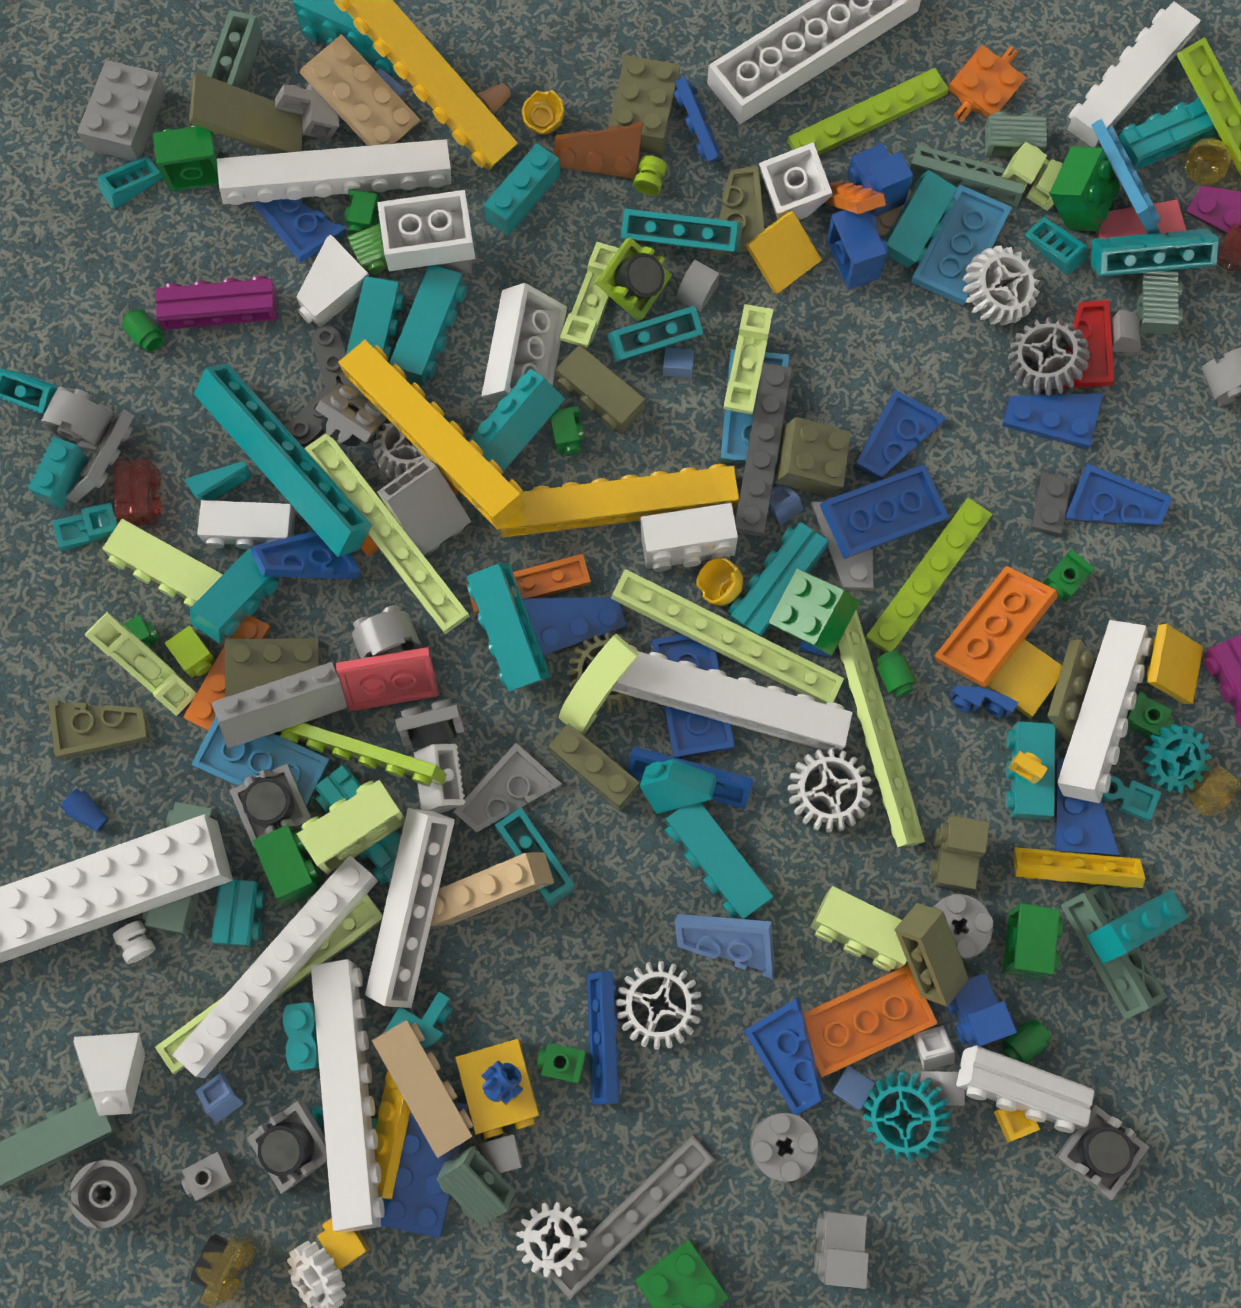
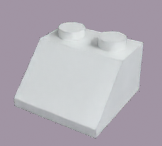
[759,142,833,220]

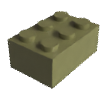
[608,55,680,156]

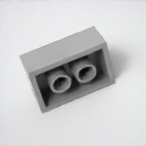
[77,60,167,161]

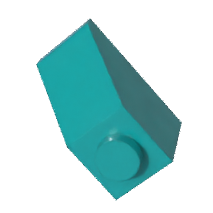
[640,759,717,814]

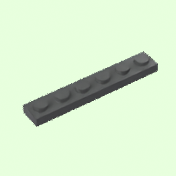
[735,363,792,537]

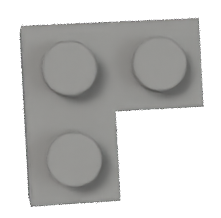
[814,1211,869,1289]

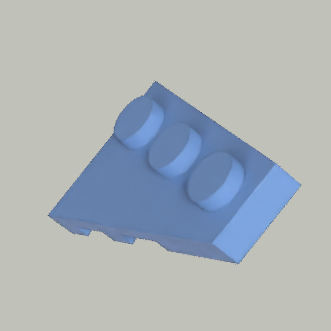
[675,914,775,979]

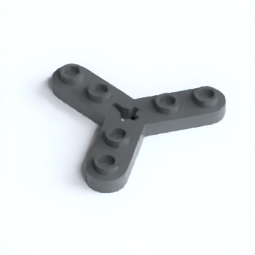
[287,325,369,448]

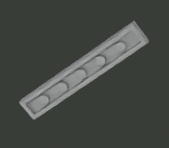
[550,1135,715,1300]

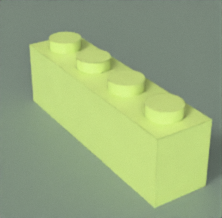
[102,519,223,608]

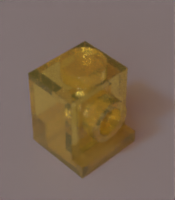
[1189,765,1241,817]

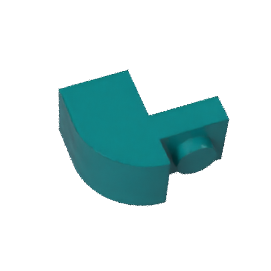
[384,992,453,1050]

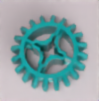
[863,1070,952,1162]

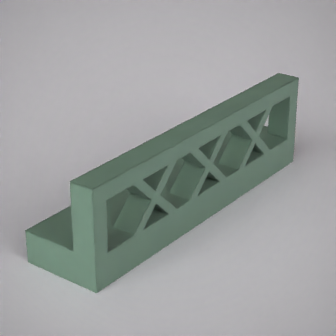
[910,144,1025,207]
[1060,884,1167,1019]

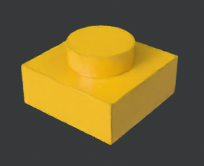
[1008,751,1048,784]
[994,1109,1040,1143]

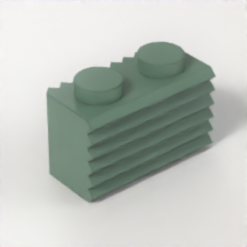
[985,111,1047,158]
[1137,270,1183,335]
[436,1146,515,1226]

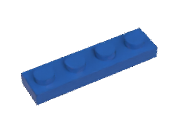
[627,746,753,809]
[587,971,620,1105]

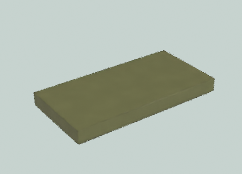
[189,72,303,154]

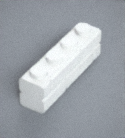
[956,1045,1094,1133]

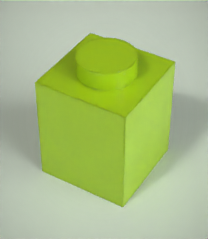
[165,625,216,678]

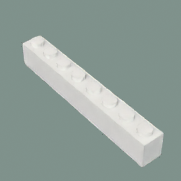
[217,139,451,205]
[612,645,852,754]
[172,855,378,1078]
[311,959,385,1233]

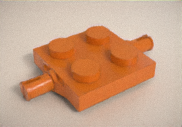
[948,45,1026,122]

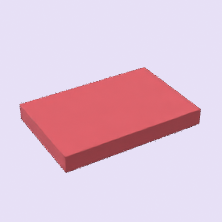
[1096,200,1186,240]
[336,647,439,712]

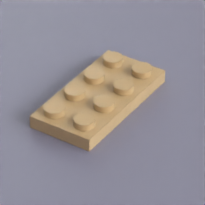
[300,34,420,146]

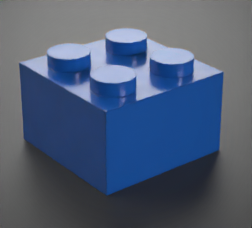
[826,210,888,290]

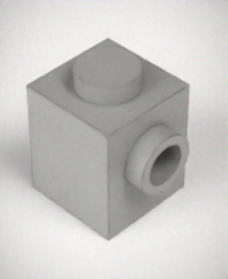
[182,1151,238,1201]

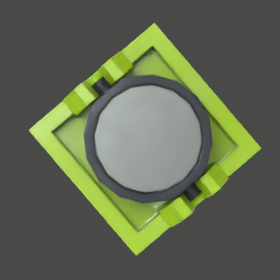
[595,237,672,321]

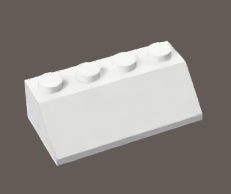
[481,283,567,405]

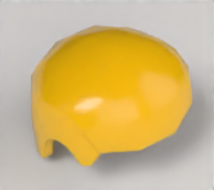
[521,90,565,135]
[696,557,743,606]

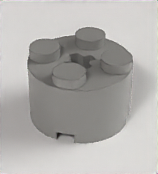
[1202,347,1241,407]
[41,387,114,451]
[352,605,422,659]
[933,894,993,961]
[750,1113,818,1182]
[70,1159,147,1229]

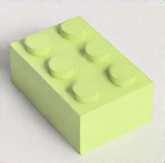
[297,780,405,875]
[810,886,907,972]

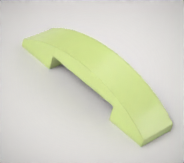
[560,242,619,348]
[723,304,773,415]
[85,612,197,716]
[559,634,640,736]

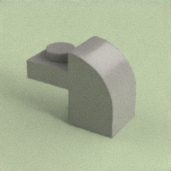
[275,83,339,140]

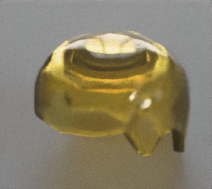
[1184,138,1231,185]

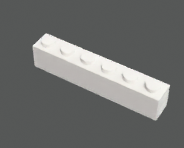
[1067,1,1201,148]
[1057,620,1153,803]
[365,808,455,1008]

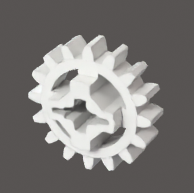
[516,1202,589,1278]
[287,1241,346,1308]

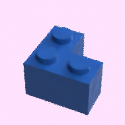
[848,143,913,217]
[946,973,1017,1048]

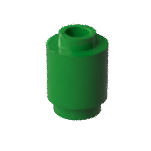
[122,309,165,353]
[876,649,917,697]
[1002,1019,1051,1064]

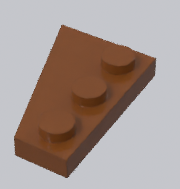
[554,121,643,179]

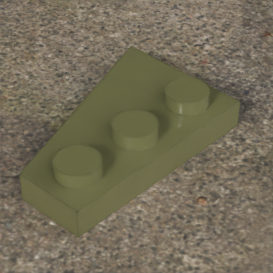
[709,166,765,256]
[225,638,319,697]
[1047,639,1093,744]
[48,699,150,760]

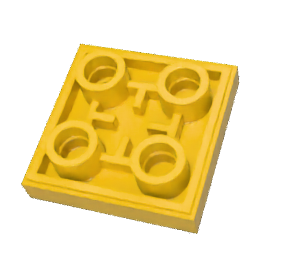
[745,211,822,294]
[1147,624,1203,704]
[986,639,1062,719]

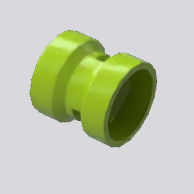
[633,155,667,196]

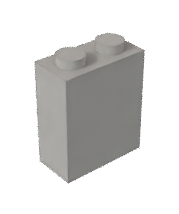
[377,457,471,555]

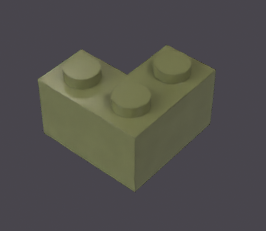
[929,815,990,893]

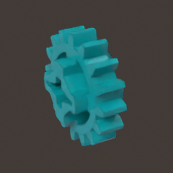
[1142,724,1212,793]

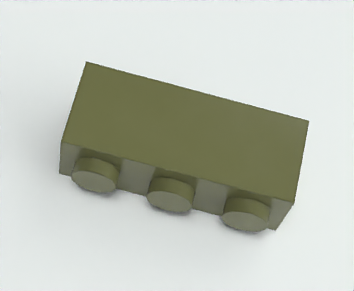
[556,345,645,434]
[548,723,640,812]
[894,903,969,1007]

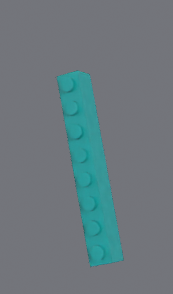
[194,363,373,557]

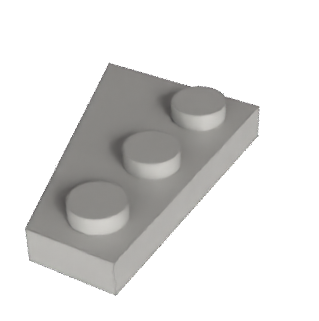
[66,409,134,503]
[811,502,874,591]
[453,743,562,833]

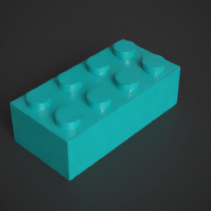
[292,0,399,77]

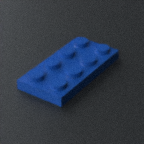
[820,464,950,559]
[651,634,735,759]
[381,1102,469,1238]

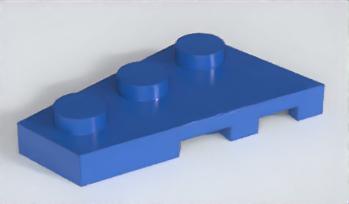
[251,199,347,263]
[1064,464,1172,527]
[523,597,627,655]

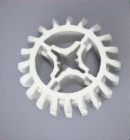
[962,246,1040,326]
[787,748,873,833]
[616,961,702,1050]

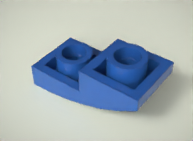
[947,686,1018,719]

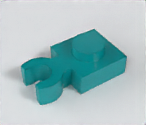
[1102,776,1161,823]

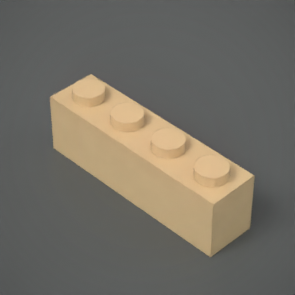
[430,852,554,926]
[371,1020,473,1158]

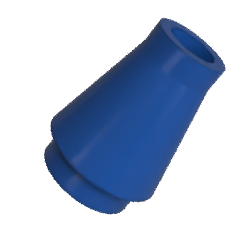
[60,788,109,832]

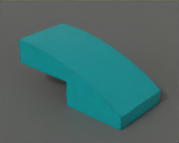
[52,503,117,552]

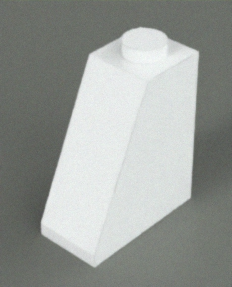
[296,235,369,327]
[73,1033,145,1116]

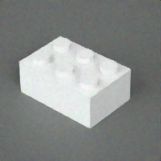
[377,190,475,271]
[641,503,738,572]

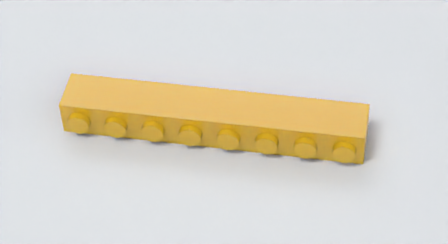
[334,0,518,171]
[338,340,525,530]
[500,464,739,538]

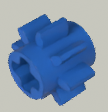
[481,1060,523,1105]

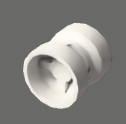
[113,920,156,964]

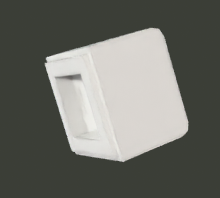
[913,1025,955,1071]

